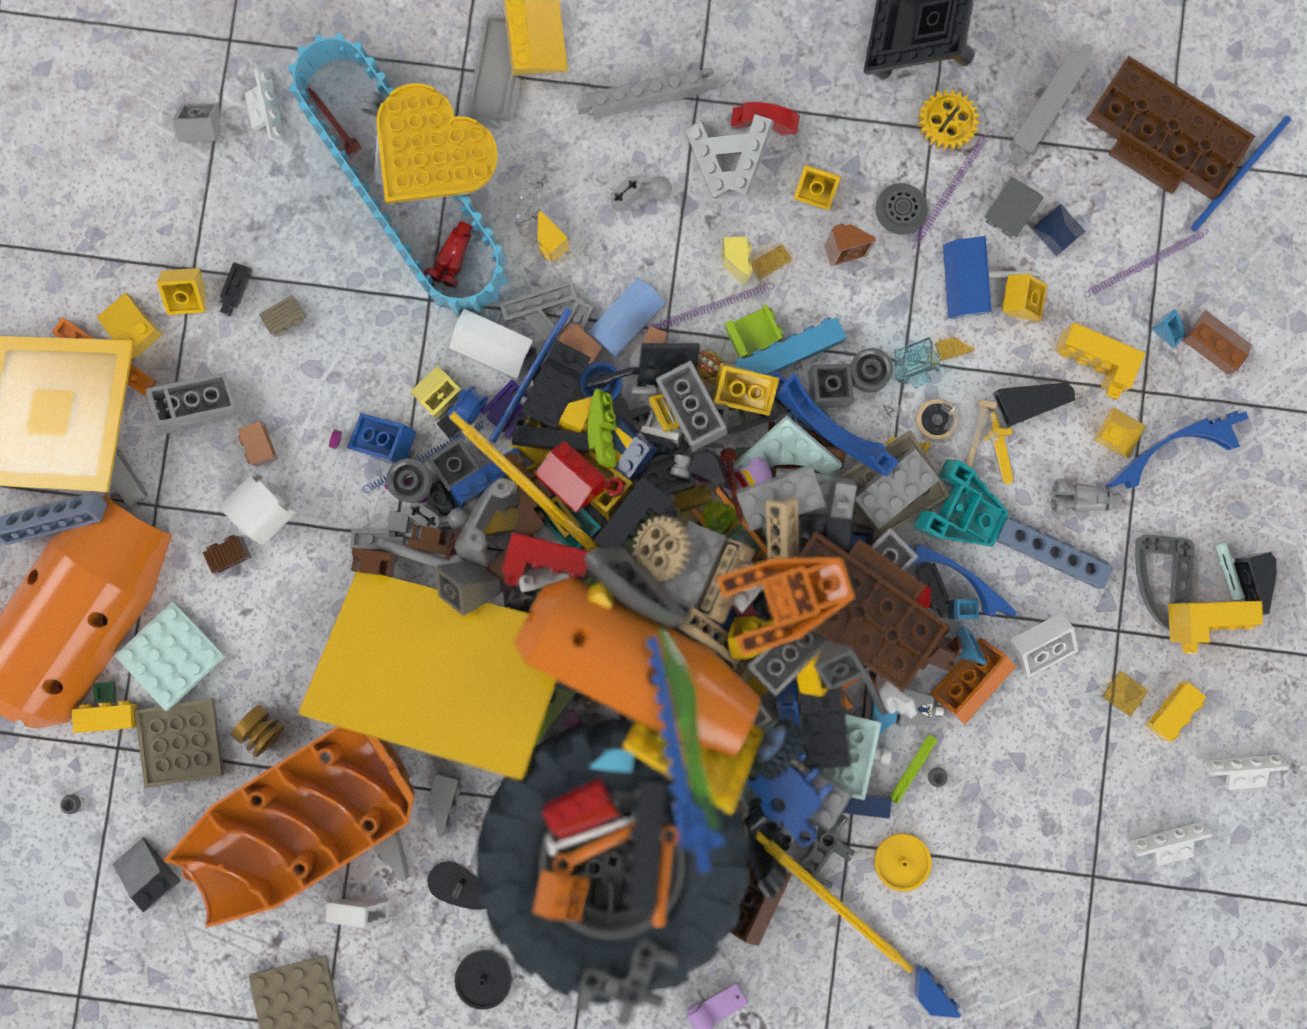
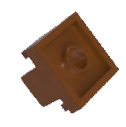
[408,524,455,555]
[351,548,399,577]
[925,626,963,672]

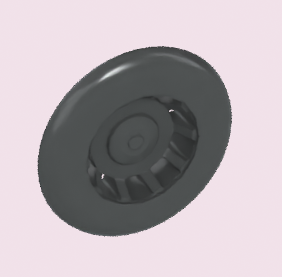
[875,183,928,235]

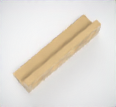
[766,498,799,560]
[679,607,740,665]

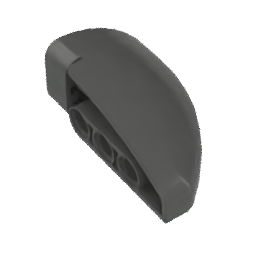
[585,547,689,627]

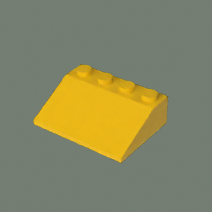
[503,0,568,75]

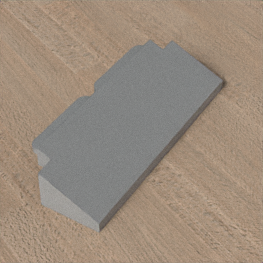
[466,14,521,129]

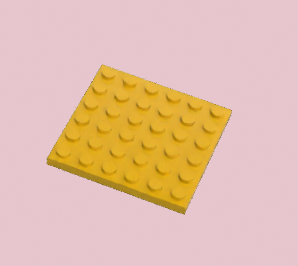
[622,720,764,815]

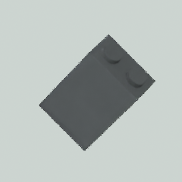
[984,175,1044,238]
[436,560,500,616]

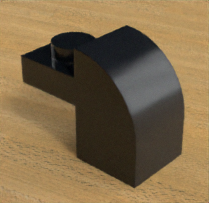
[612,397,650,428]

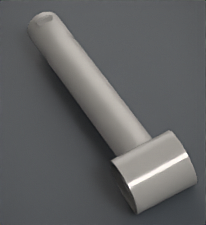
[376,537,466,567]

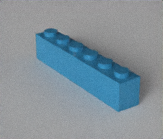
[733,317,847,375]

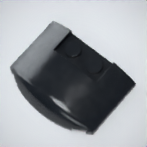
[777,514,852,555]

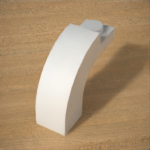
[876,674,917,718]

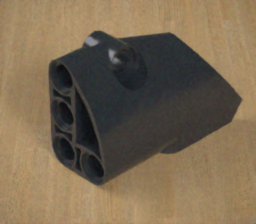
[743,798,795,900]

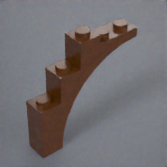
[488,452,555,582]

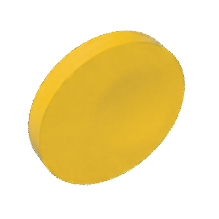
[874,833,932,892]

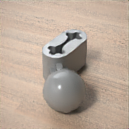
[610,176,672,212]
[407,502,470,531]

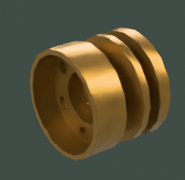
[231,704,285,758]

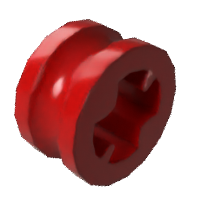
[605,477,624,497]

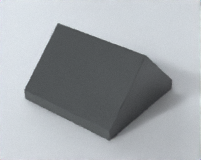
[814,642,866,691]

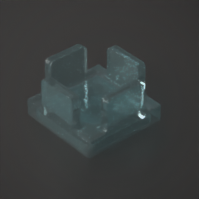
[894,337,941,388]

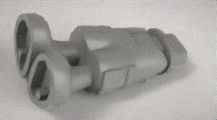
[1051,478,1120,514]

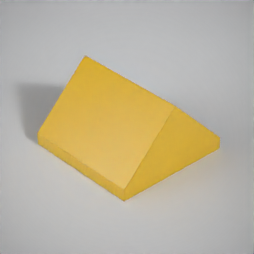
[794,164,841,211]

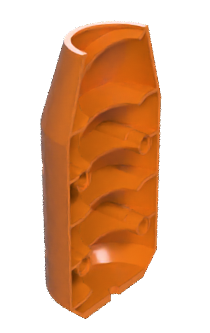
[0,493,172,729]
[514,577,761,757]
[164,726,415,928]

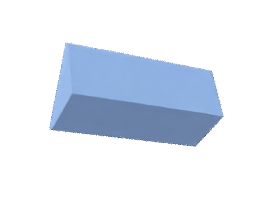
[587,278,665,358]

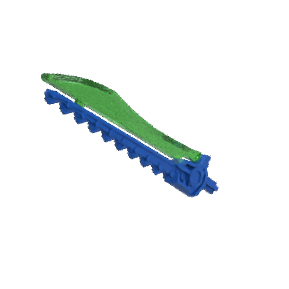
[646,627,725,873]

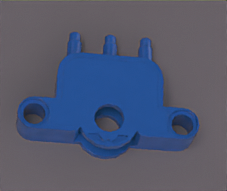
[745,752,833,846]

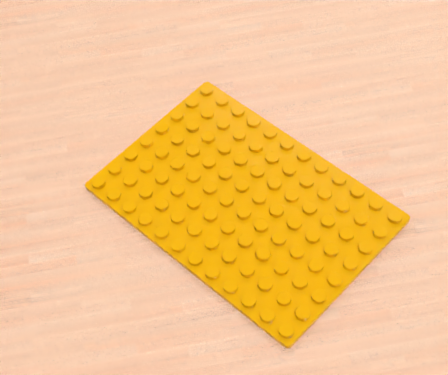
[299,570,557,780]

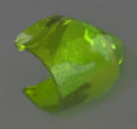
[702,501,741,535]

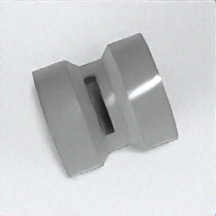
[360,90,383,116]
[670,454,693,479]

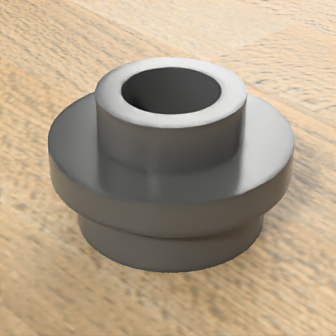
[928,767,948,787]
[60,794,81,814]

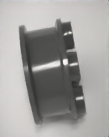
[850,348,893,393]
[386,459,432,503]

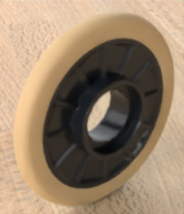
[916,399,958,440]

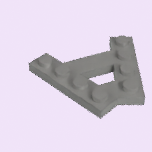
[685,114,774,198]
[500,280,595,366]

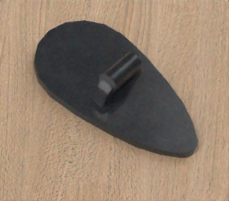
[427,861,486,910]

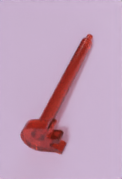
[307,87,362,157]
[720,448,743,523]

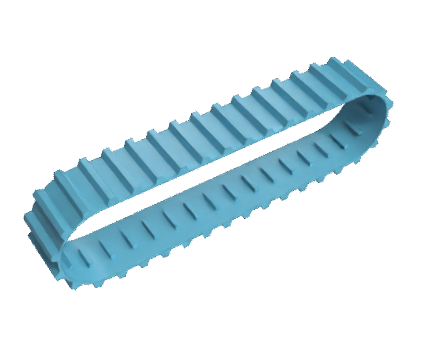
[288,33,508,316]

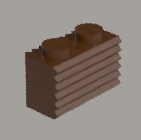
[202,535,252,574]

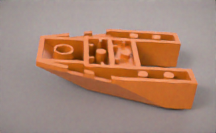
[716,558,855,656]

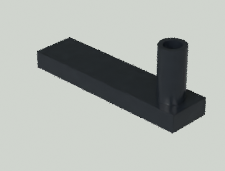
[511,417,590,454]

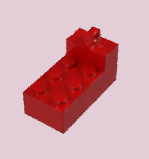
[502,533,590,586]

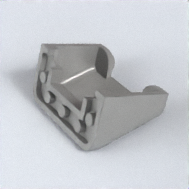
[455,478,519,567]

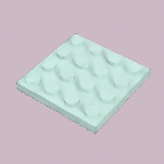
[115,601,226,711]
[796,714,882,800]

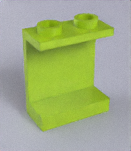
[724,304,784,358]

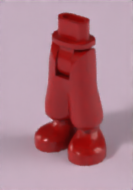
[424,221,473,288]

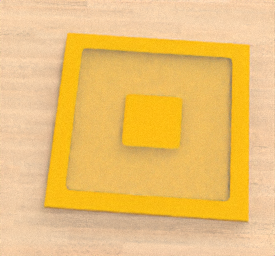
[0,336,134,492]

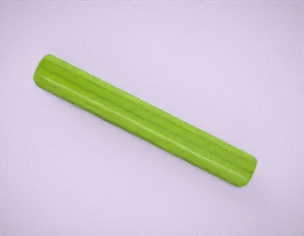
[889,735,937,804]

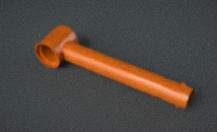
[553,822,634,875]
[650,823,679,927]

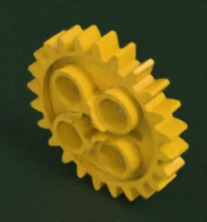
[918,89,980,151]

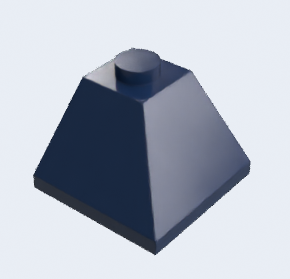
[1032,204,1085,256]

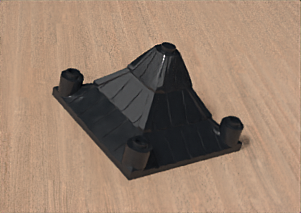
[863,0,975,80]

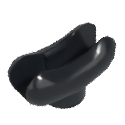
[430,479,457,516]

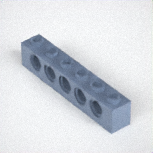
[0,492,107,545]
[996,517,1113,589]

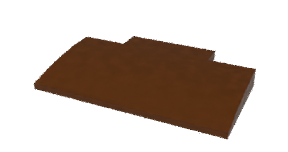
[1086,55,1255,200]
[797,532,949,692]

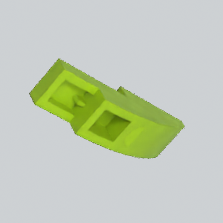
[588,389,617,468]

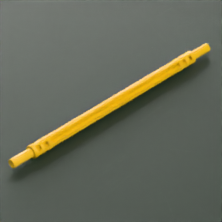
[449,411,600,552]
[755,831,914,973]

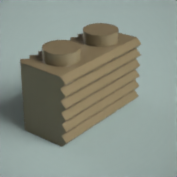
[259,295,307,337]

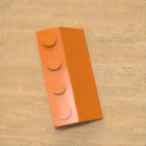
[930,637,1016,724]

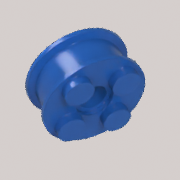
[580,362,622,401]
[447,386,488,425]

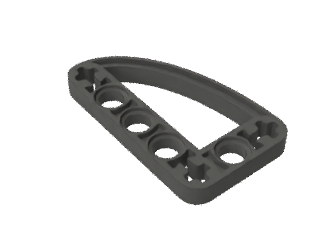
[1135,535,1194,630]

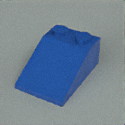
[347,413,417,464]

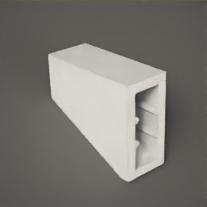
[326,899,389,928]

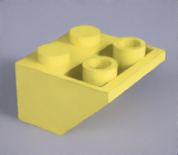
[722,236,752,284]
[410,366,462,419]

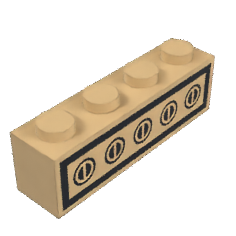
[696,538,755,624]

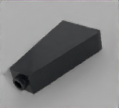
[993,382,1076,428]

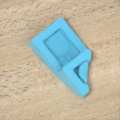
[590,749,634,772]

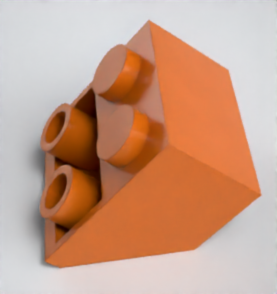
[533,870,589,921]

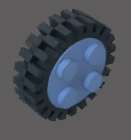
[751,718,806,781]

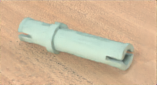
[1215,542,1245,600]

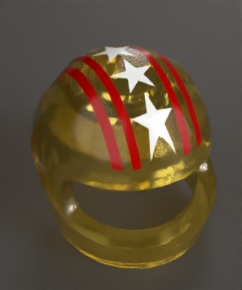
[697,349,725,383]

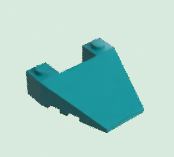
[913,459,1009,547]

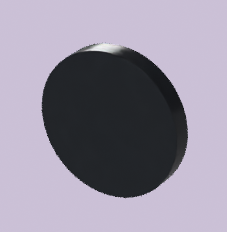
[454,950,512,1010]

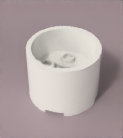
[220,471,297,545]

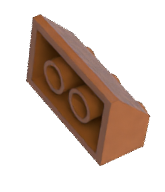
[824,223,876,266]
[1182,310,1252,375]

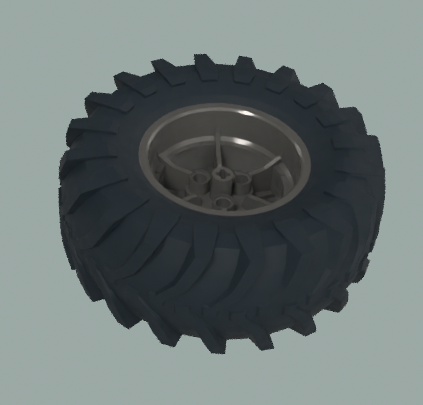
[476,720,749,1005]

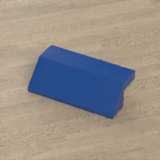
[943,236,992,319]

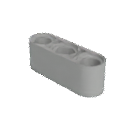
[111,451,148,507]

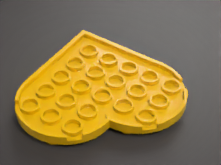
[376,83,498,204]

